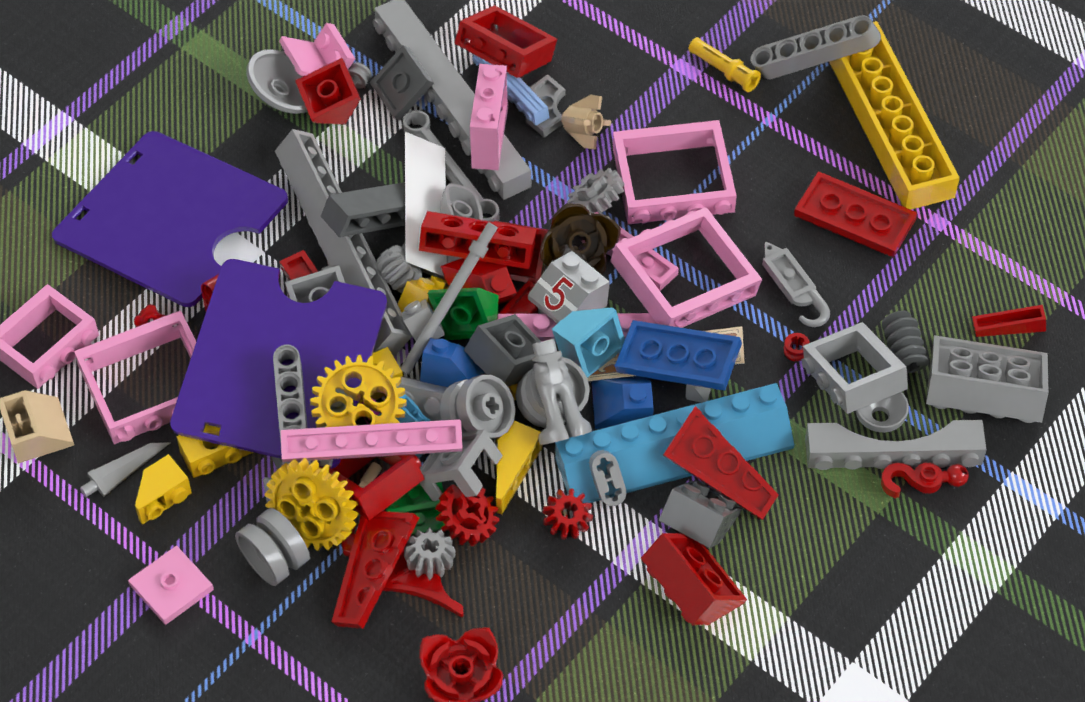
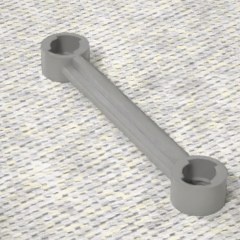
[403,110,499,222]

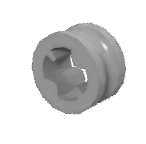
[348,62,372,88]

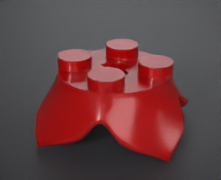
[419,628,503,702]

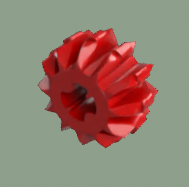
[542,488,593,539]

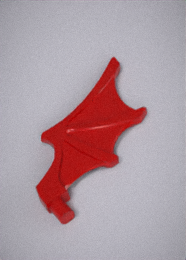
[341,527,464,618]

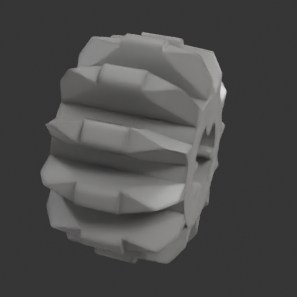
[377,245,422,293]
[404,527,455,580]

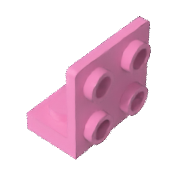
[279,23,355,76]

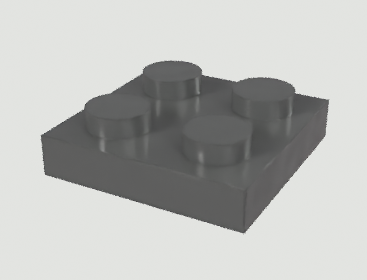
[370,45,434,120]

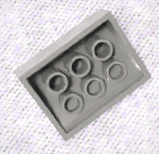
[926,335,1049,423]

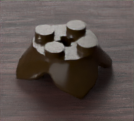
[540,203,621,275]

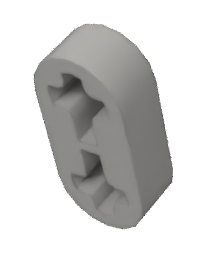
[589,450,626,506]

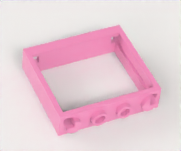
[613,120,736,224]
[611,207,762,328]
[74,310,196,444]

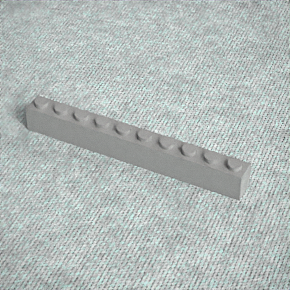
[373,0,531,200]
[275,129,412,357]

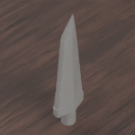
[80,443,170,497]

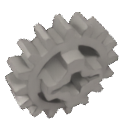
[567,168,625,214]

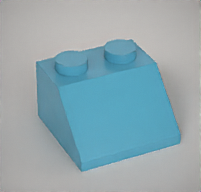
[552,307,625,377]

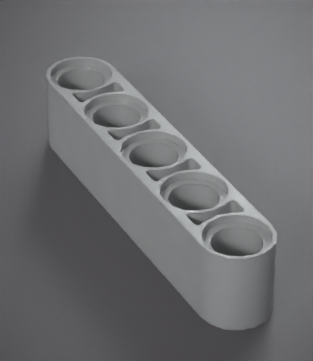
[751,15,881,79]
[273,345,311,465]

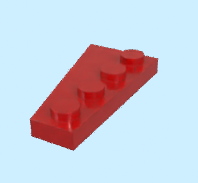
[663,406,778,520]
[332,511,419,628]

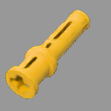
[688,37,761,92]

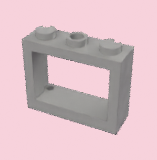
[802,322,908,414]

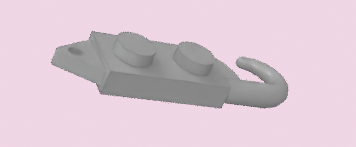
[762,242,830,327]

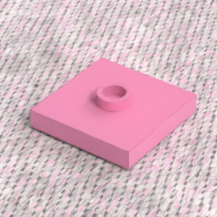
[128,545,214,625]

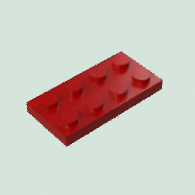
[794,171,917,258]

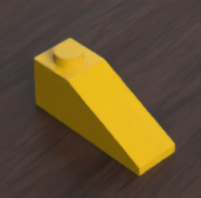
[495,420,542,515]

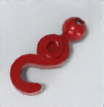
[881,463,969,498]

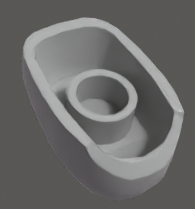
[440,183,483,220]

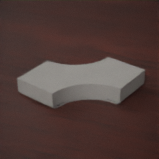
[526,75,565,137]

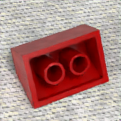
[641,533,747,625]

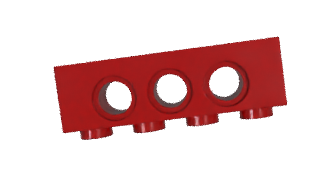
[419,211,537,269]

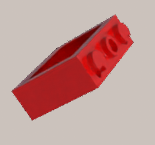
[454,5,557,78]
[319,454,424,521]

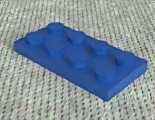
[615,320,742,391]

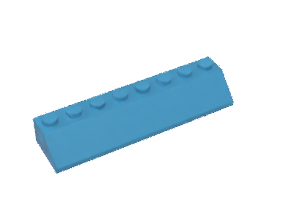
[555,383,794,503]

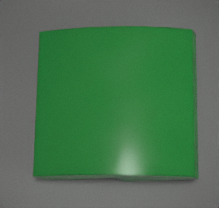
[386,482,444,536]

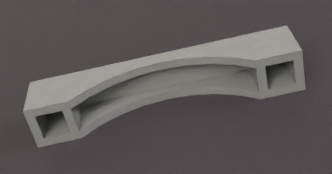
[805,420,987,470]

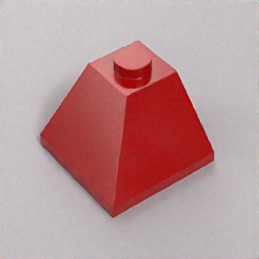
[440,258,517,305]

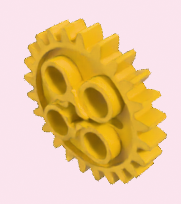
[310,354,407,428]
[264,458,358,551]

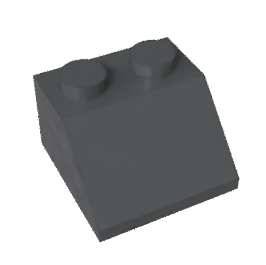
[464,314,541,387]

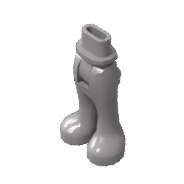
[532,339,592,445]

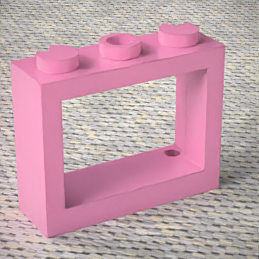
[470,64,508,170]
[0,284,99,389]

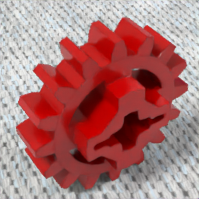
[435,484,499,546]

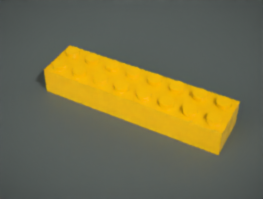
[829,21,959,210]

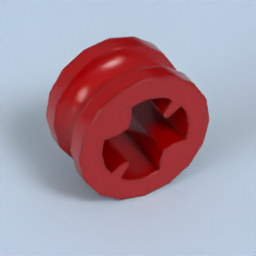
[783,333,810,361]

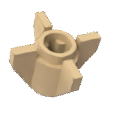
[562,95,611,149]

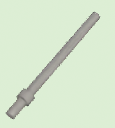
[400,222,498,375]

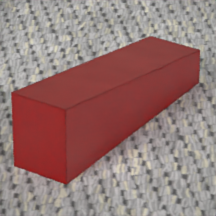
[972,305,1046,337]

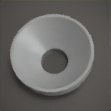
[856,392,909,432]

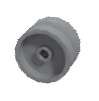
[516,357,590,428]
[440,375,515,439]
[235,508,310,586]

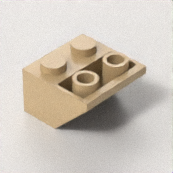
[0,390,74,464]

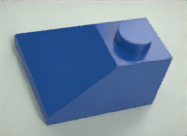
[420,338,485,387]
[592,376,653,429]

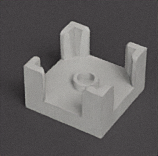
[420,430,503,501]

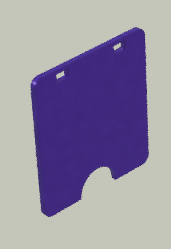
[52,131,288,307]
[170,259,387,469]

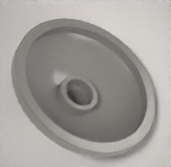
[246,50,308,113]

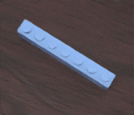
[472,54,549,126]

